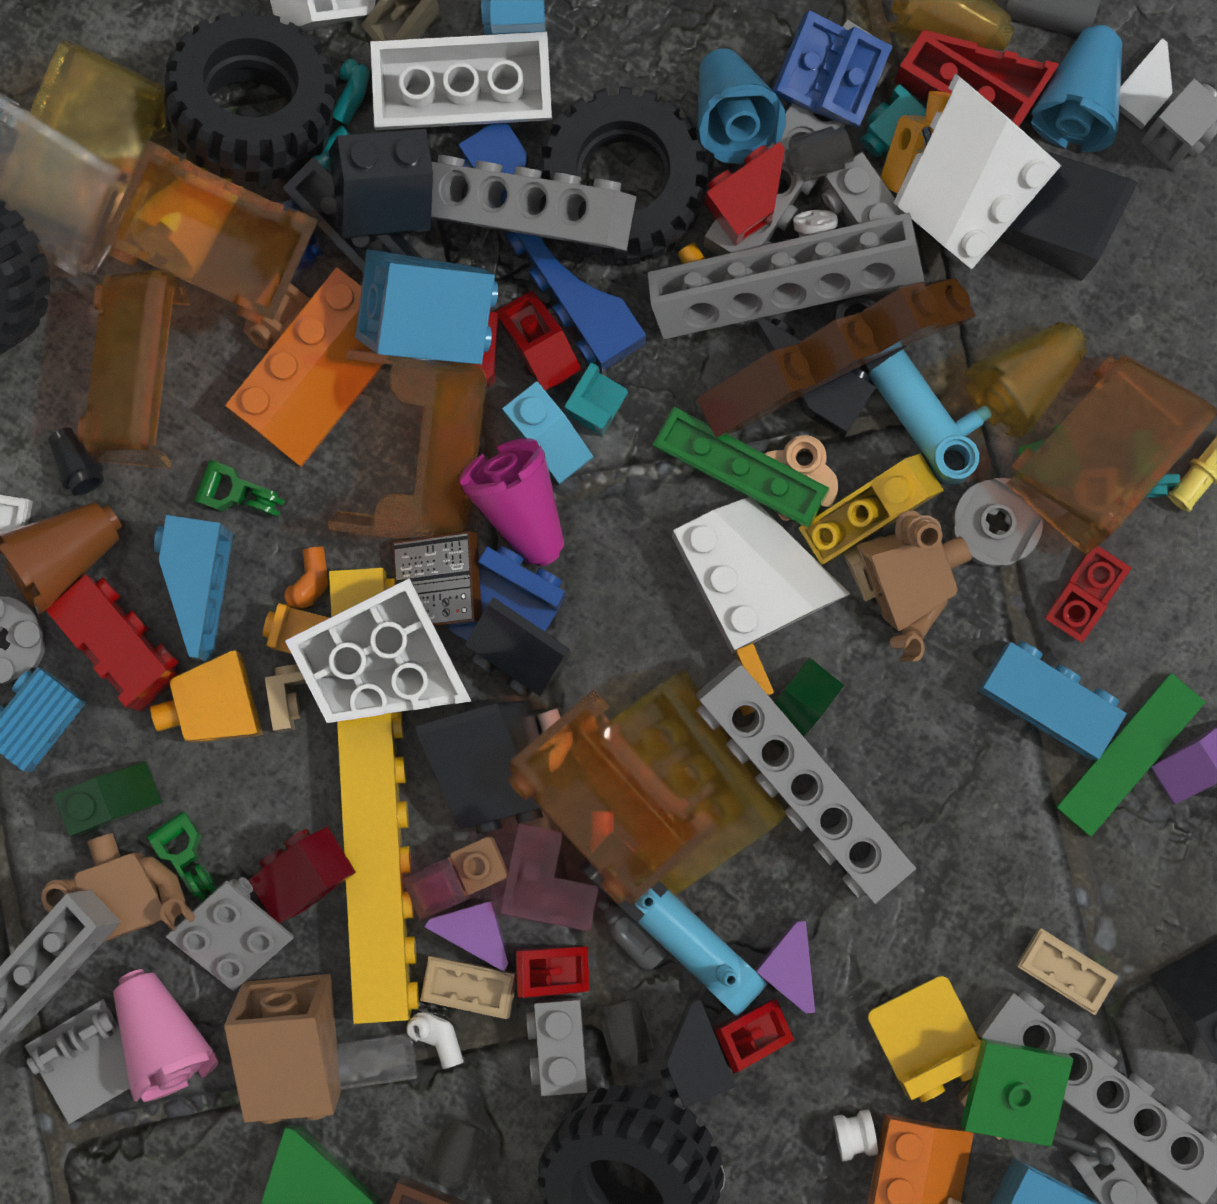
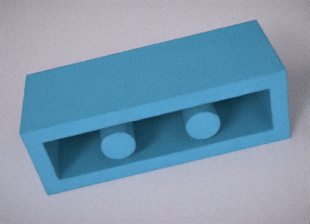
[977,641,1127,761]

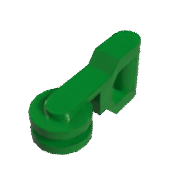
[193,460,285,518]
[147,811,218,902]

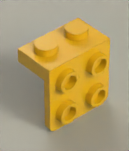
[868,976,982,1102]

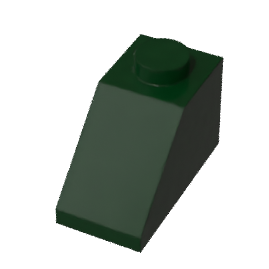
[53,761,163,837]

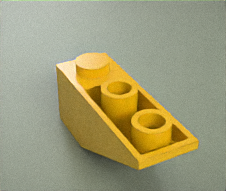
[799,453,944,565]

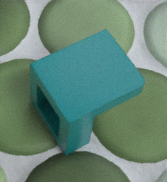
[564,362,628,437]

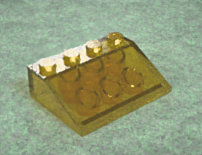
[568,669,788,895]

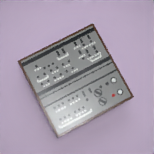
[393,531,482,627]

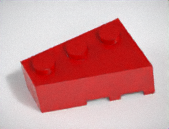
[894,30,1059,127]
[46,574,180,712]

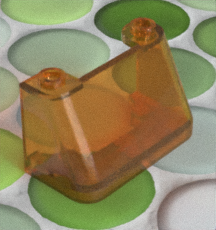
[103,140,318,325]
[1006,353,1217,555]
[508,689,719,905]

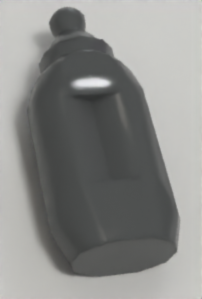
[598,899,669,972]

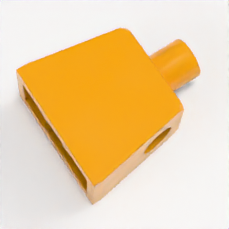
[150,650,263,743]

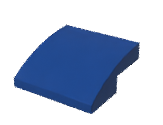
[772,10,892,127]

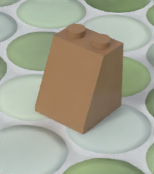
[224,974,341,1124]

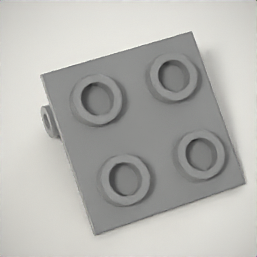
[166,877,294,991]
[25,999,129,1124]

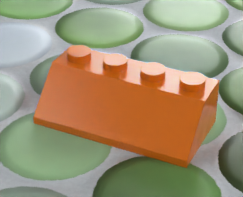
[225,267,391,468]
[867,1113,974,1204]

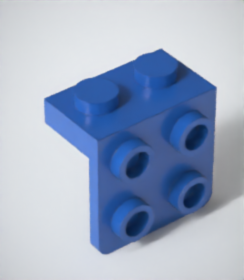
[448,546,566,641]

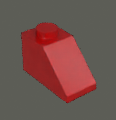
[495,290,582,391]

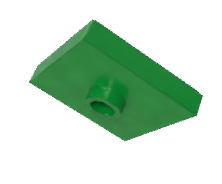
[960,1038,1073,1147]

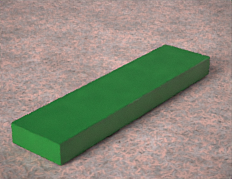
[653,407,830,529]
[1054,673,1206,837]

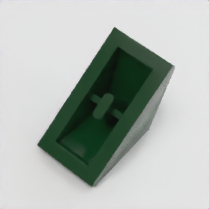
[771,658,844,751]

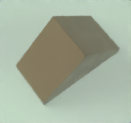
[361,0,441,41]

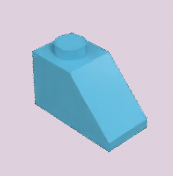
[502,381,594,485]

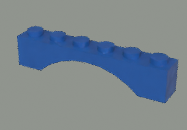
[458,123,646,372]

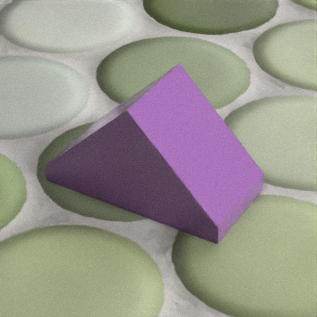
[1150,725,1217,805]
[425,900,510,971]
[754,920,815,1014]

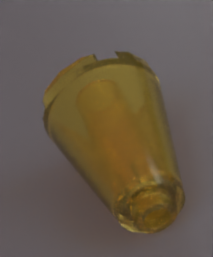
[887,0,1014,51]
[965,322,1087,438]

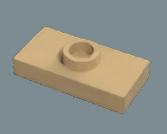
[1016,928,1118,1015]
[420,955,517,1019]

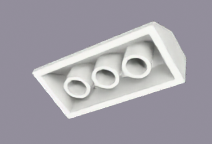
[370,32,552,130]

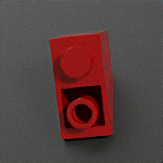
[705,142,785,246]

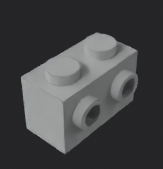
[1140,78,1217,171]
[821,152,905,227]
[526,997,587,1096]

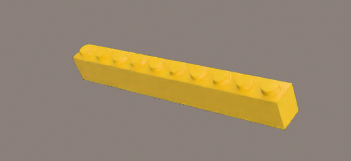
[329,568,419,1024]

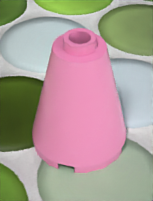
[113,969,219,1102]

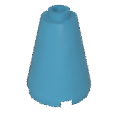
[1031,25,1123,153]
[697,49,786,164]

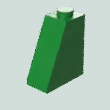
[261,1123,380,1204]

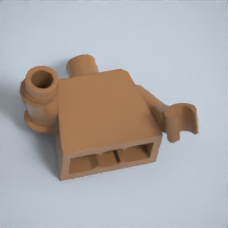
[857,510,972,662]
[41,833,195,942]

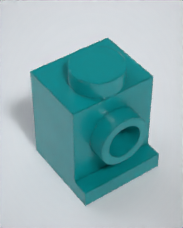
[860,84,926,159]

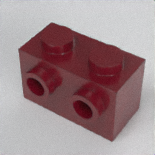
[248,826,356,924]

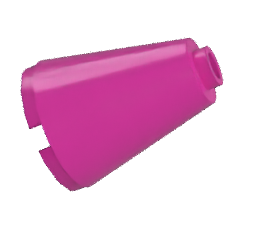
[459,438,564,566]

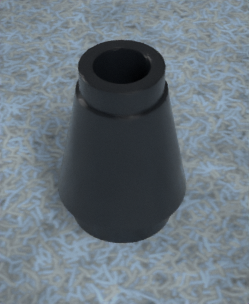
[48,427,104,496]

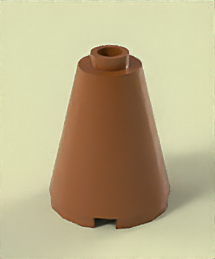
[0,502,122,615]

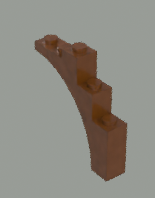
[696,278,975,438]

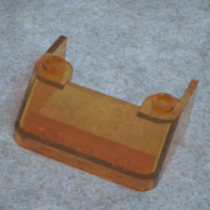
[77,270,190,469]
[327,344,487,539]

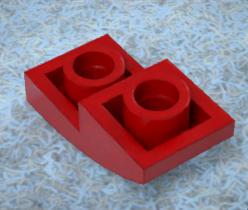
[1045,542,1132,643]

